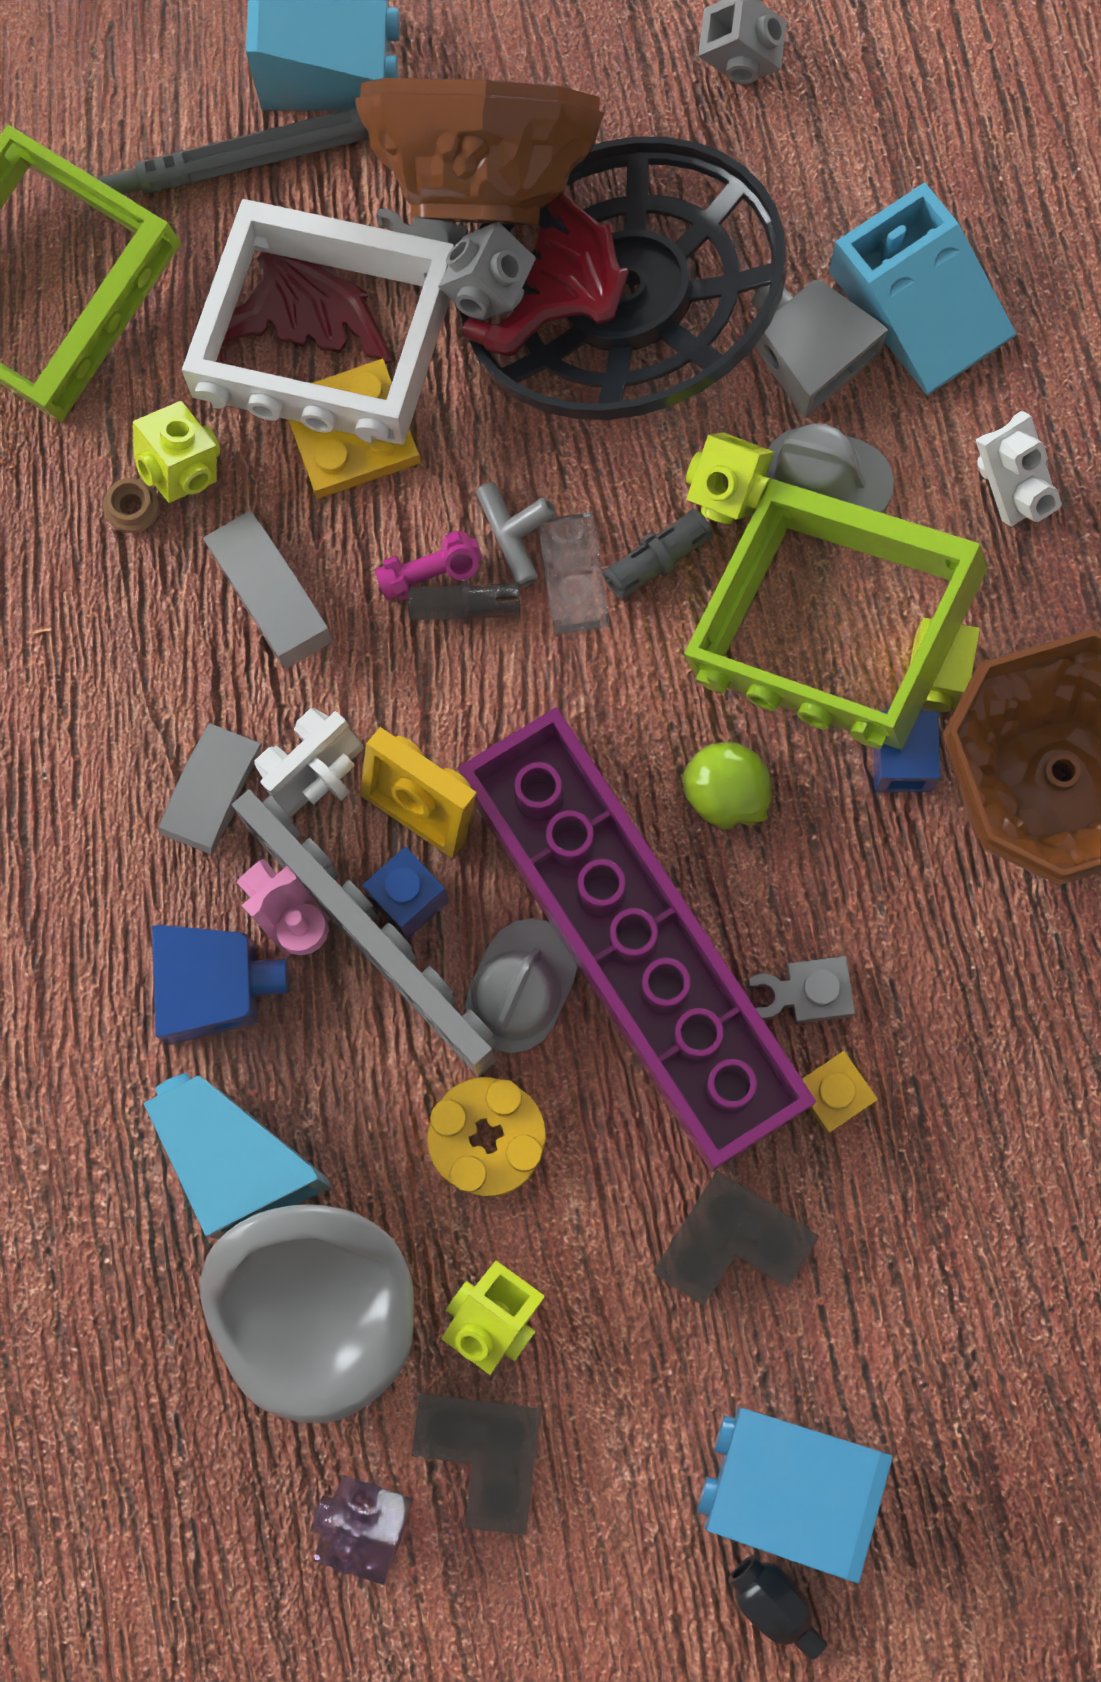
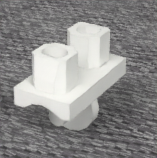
[976,411,1062,527]
[254,708,365,817]

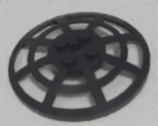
[460,136,788,420]

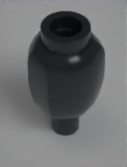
[728,1555,827,1660]

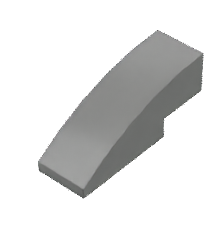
[203,510,333,670]

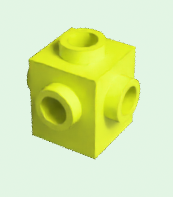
[133,401,220,503]
[686,433,775,524]
[441,1261,545,1375]

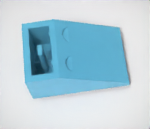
[829,182,1016,396]

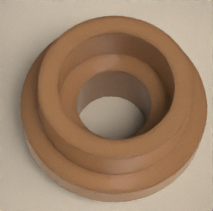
[103,478,160,533]

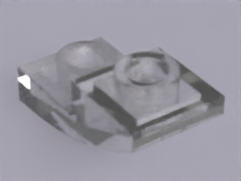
[538,512,610,635]

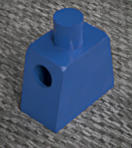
[152,925,290,1044]

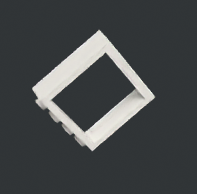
[182,199,454,446]

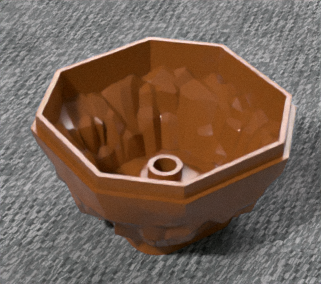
[355,78,605,225]
[942,629,1101,885]

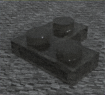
[652,1170,819,1306]
[412,1393,541,1535]

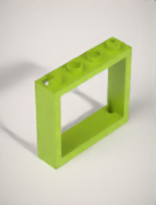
[0,124,182,423]
[684,478,987,750]

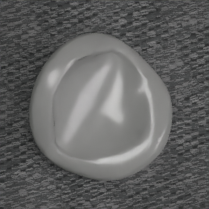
[199,1204,414,1423]

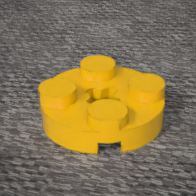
[427,1077,546,1198]

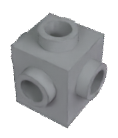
[698,0,787,86]
[438,221,536,321]

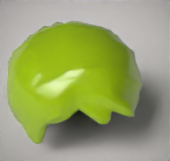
[682,742,772,829]

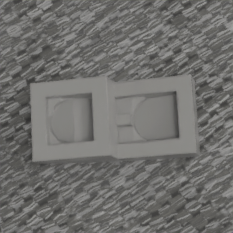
[159,723,261,854]

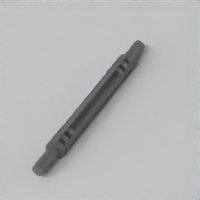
[96,107,369,195]

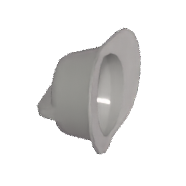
[766,423,894,512]
[465,918,577,1053]

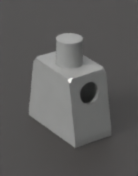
[751,280,888,418]

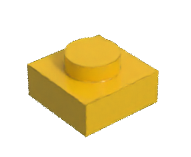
[802,1051,878,1135]

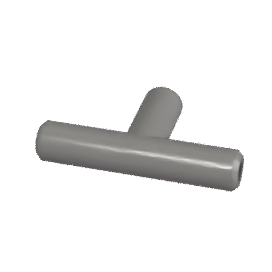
[476,482,555,587]

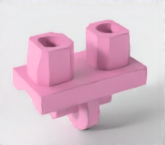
[237,859,330,957]

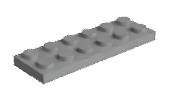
[231,789,497,1078]

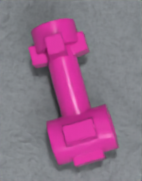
[375,531,482,601]

